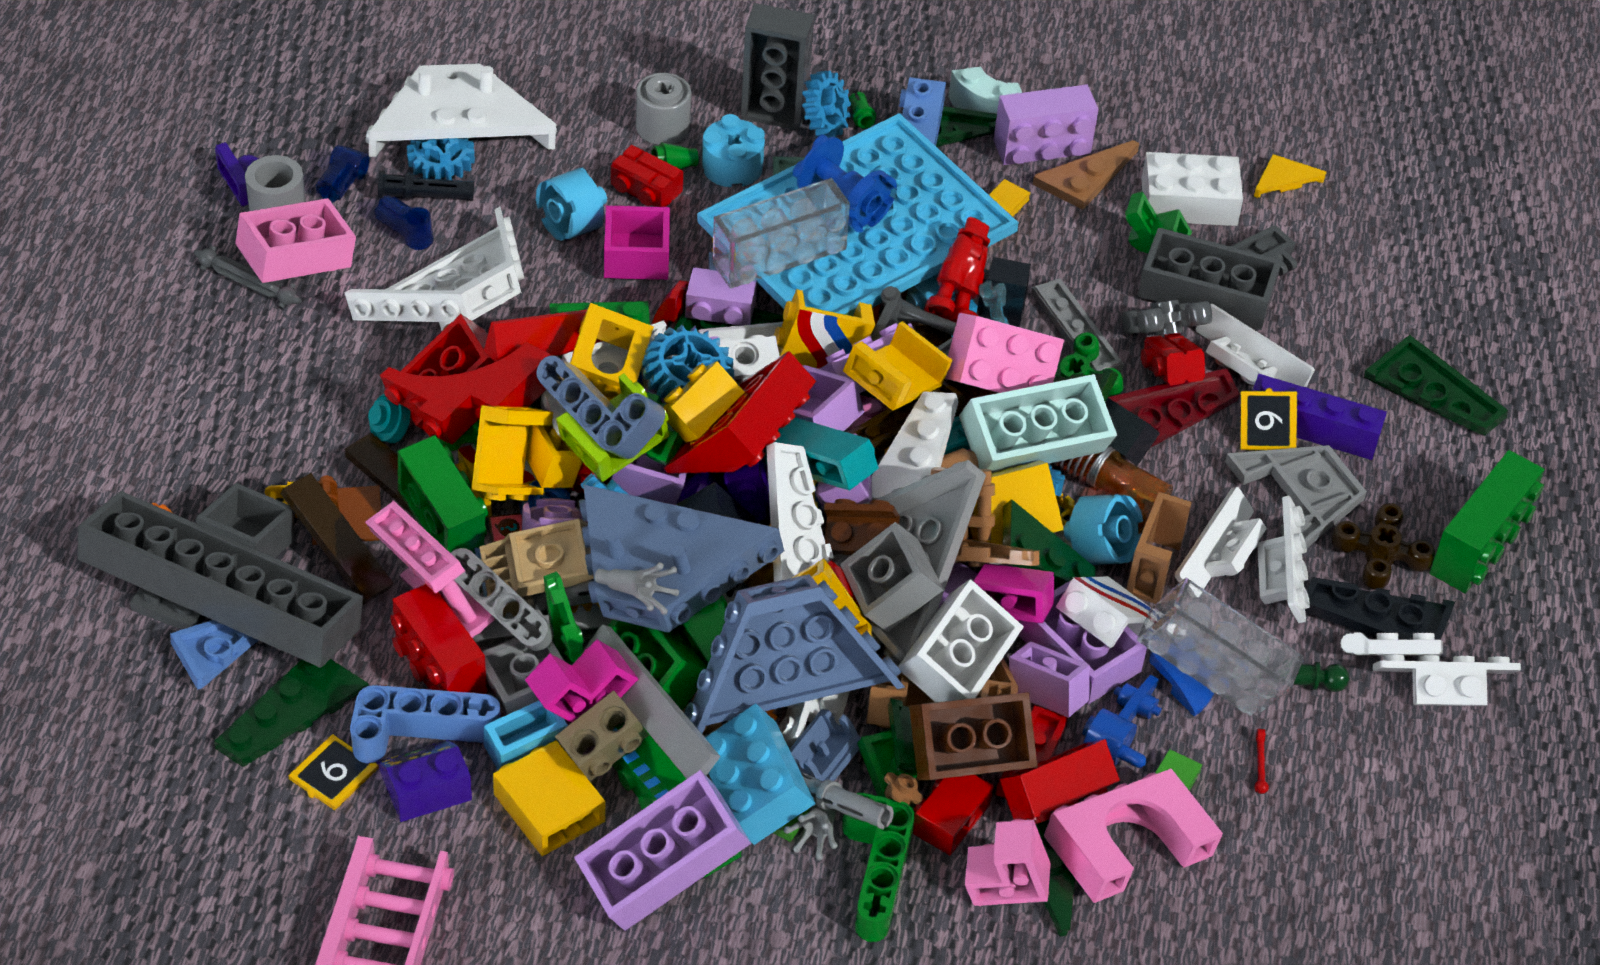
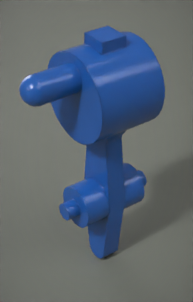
[1082,675,1162,768]

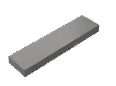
[1031,278,1124,371]

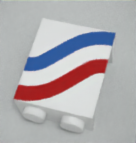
[1056,576,1162,648]

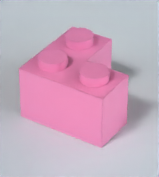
[965,819,1051,906]

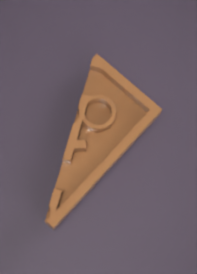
[1033,140,1139,210]
[955,539,1039,567]

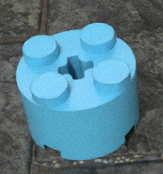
[702,114,765,187]
[536,167,607,241]
[1064,494,1143,565]

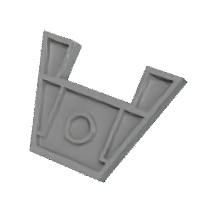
[1225,445,1367,548]

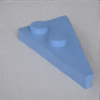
[170,620,258,690]

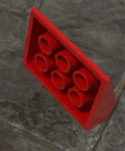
[664,351,816,473]

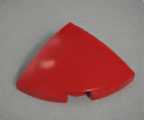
[651,280,689,331]

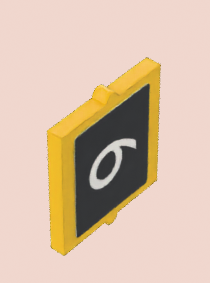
[1241,388,1297,450]
[288,734,379,810]

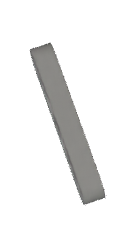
[451,548,554,651]

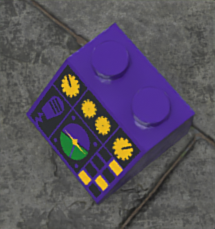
[377,740,472,822]

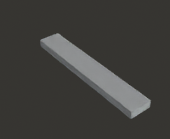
[584,624,721,779]

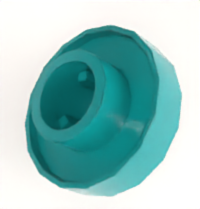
[368,394,411,443]

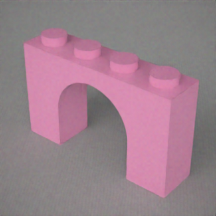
[1044,769,1223,903]

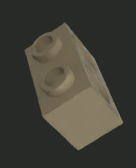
[555,690,649,781]

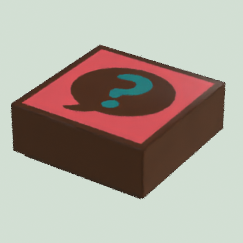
[488,513,522,542]

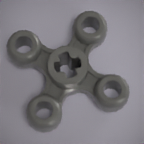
[1121,300,1212,336]

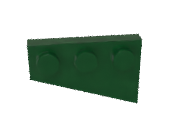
[1002,499,1095,588]

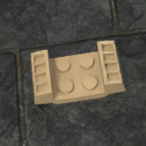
[479,519,594,618]

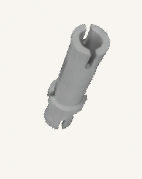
[801,773,893,829]

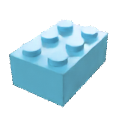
[705,703,816,845]

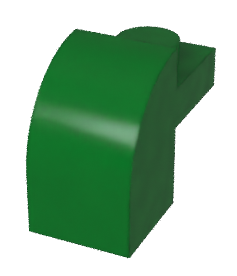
[1125,191,1192,253]

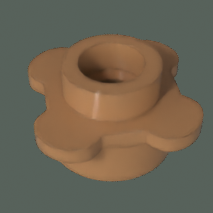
[884,772,923,806]

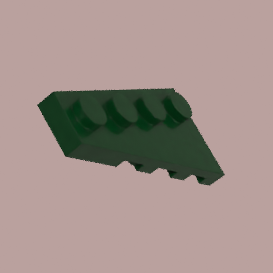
[1364,335,1508,436]
[214,659,369,767]

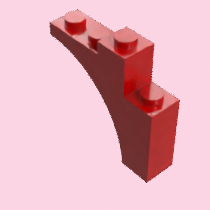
[380,342,551,445]

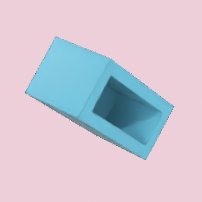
[483,701,568,770]

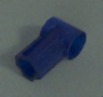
[315,144,370,203]
[374,195,434,250]

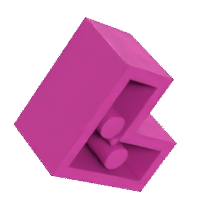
[973,563,1054,624]
[525,639,639,723]

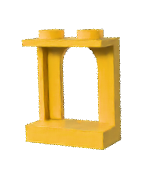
[562,303,654,401]

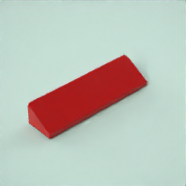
[484,309,602,362]

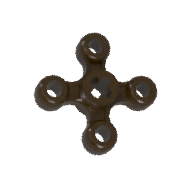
[1331,503,1435,590]

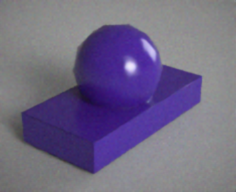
[215,142,259,206]

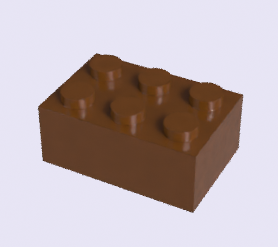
[909,692,1037,780]

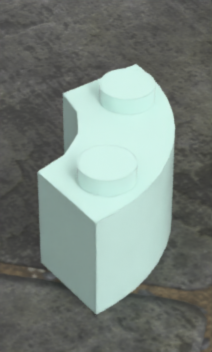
[949,67,1022,114]

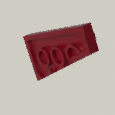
[1108,368,1240,448]

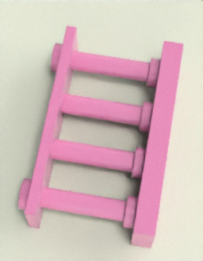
[365,501,495,638]
[315,836,454,965]

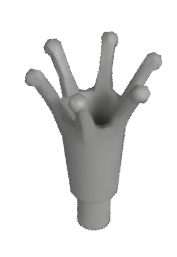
[595,562,679,615]
[784,781,842,861]

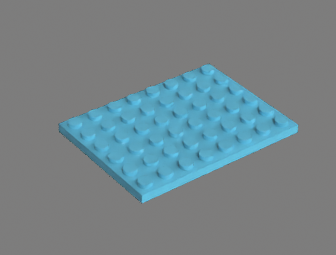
[697,113,1019,316]

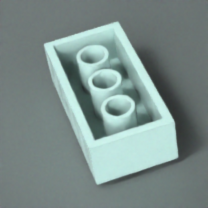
[959,374,1117,473]

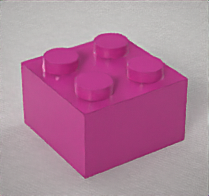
[604,206,670,280]

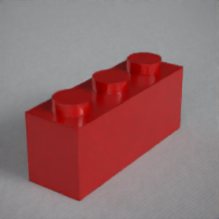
[1000,739,1120,824]

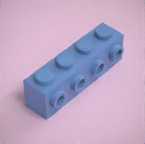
[897,77,946,146]

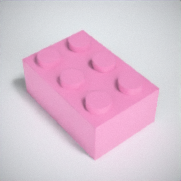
[235,198,356,283]
[945,313,1064,393]

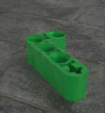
[842,793,914,942]

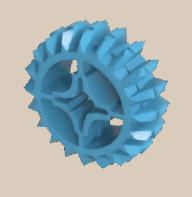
[642,325,735,399]

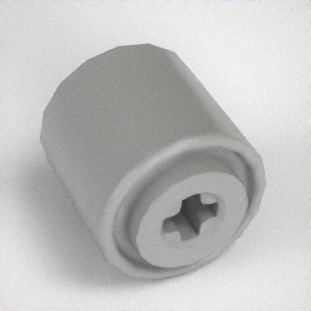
[636,73,692,145]
[245,155,306,211]

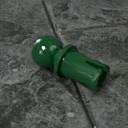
[1280,661,1350,692]

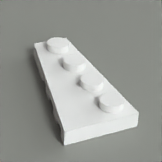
[872,392,958,500]
[766,442,834,582]

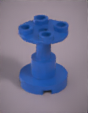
[792,135,897,232]

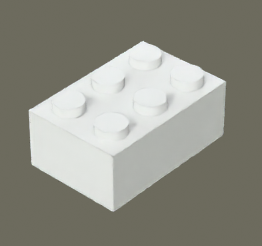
[1141,152,1243,226]
[898,579,1024,702]

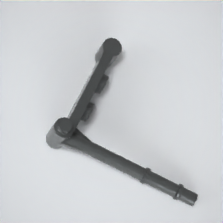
[860,286,956,397]

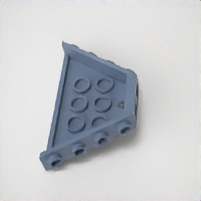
[579,484,784,633]
[684,574,905,734]

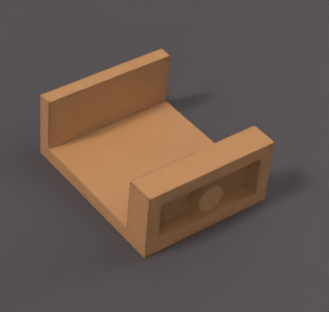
[1126,492,1192,605]

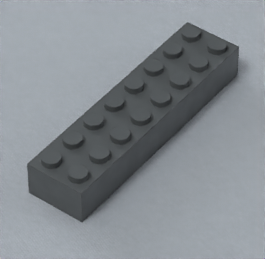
[78,491,363,668]

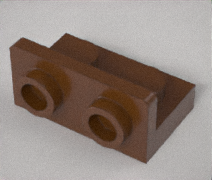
[823,499,900,555]

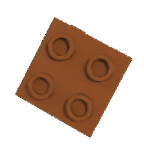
[312,475,381,545]

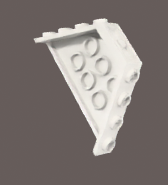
[366,64,557,157]
[344,207,525,331]

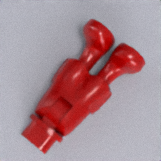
[924,217,990,323]

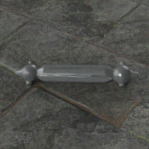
[194,245,302,308]

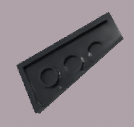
[1305,577,1456,640]

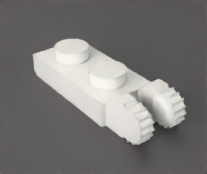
[1340,633,1443,656]

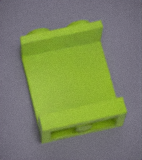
[556,373,669,482]

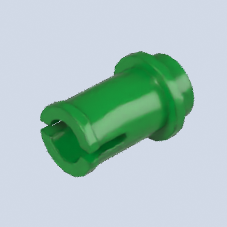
[849,92,876,129]

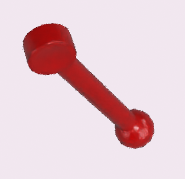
[1254,729,1269,794]

